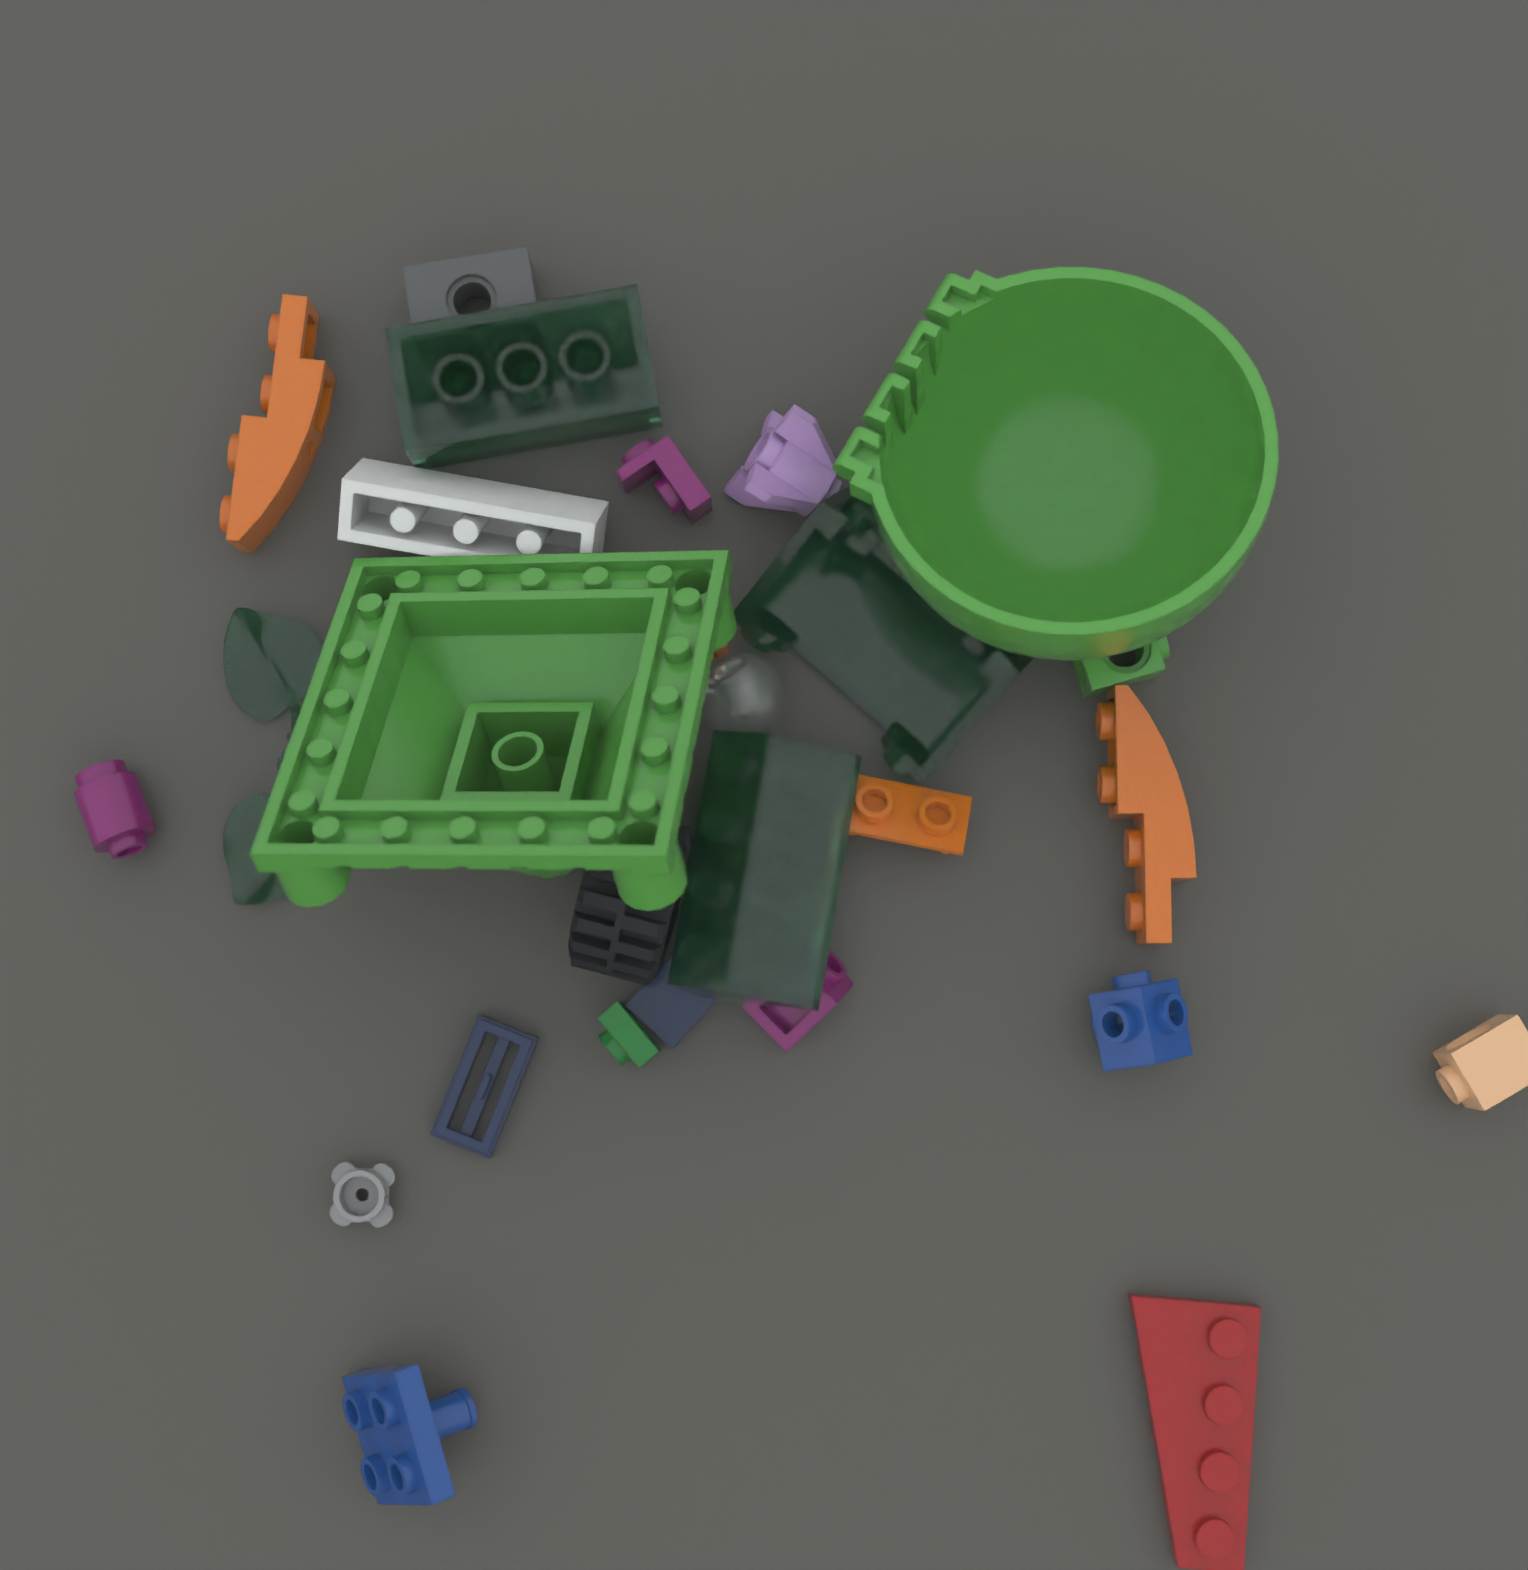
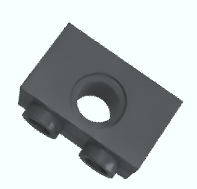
[402,246,545,362]

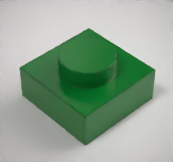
[598,1001,662,1068]

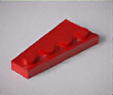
[1128,1293,1261,1570]

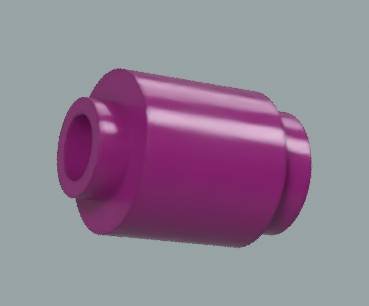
[74,759,157,859]

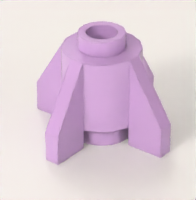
[724,404,842,517]

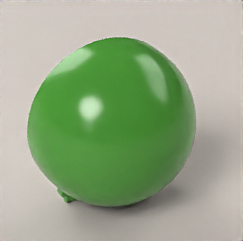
[832,267,1279,661]

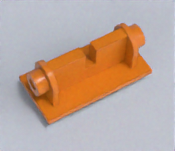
[836,772,972,856]

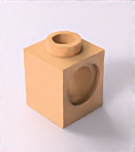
[1432,1014,1528,1111]

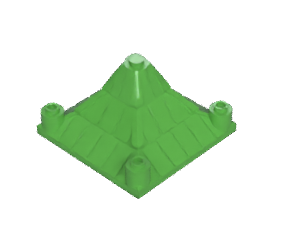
[250,550,737,911]

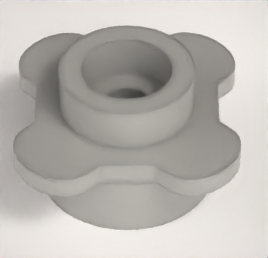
[329,1161,396,1228]

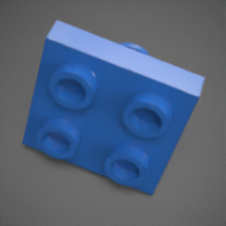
[342,1364,477,1506]

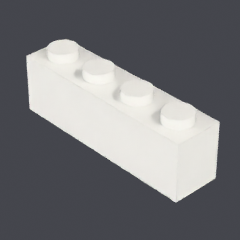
[337,458,609,556]

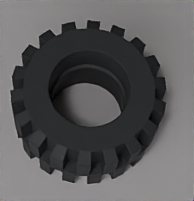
[568,825,693,986]

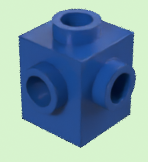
[1088,970,1193,1072]

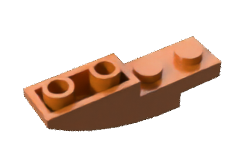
[219,294,337,553]
[1096,685,1197,945]

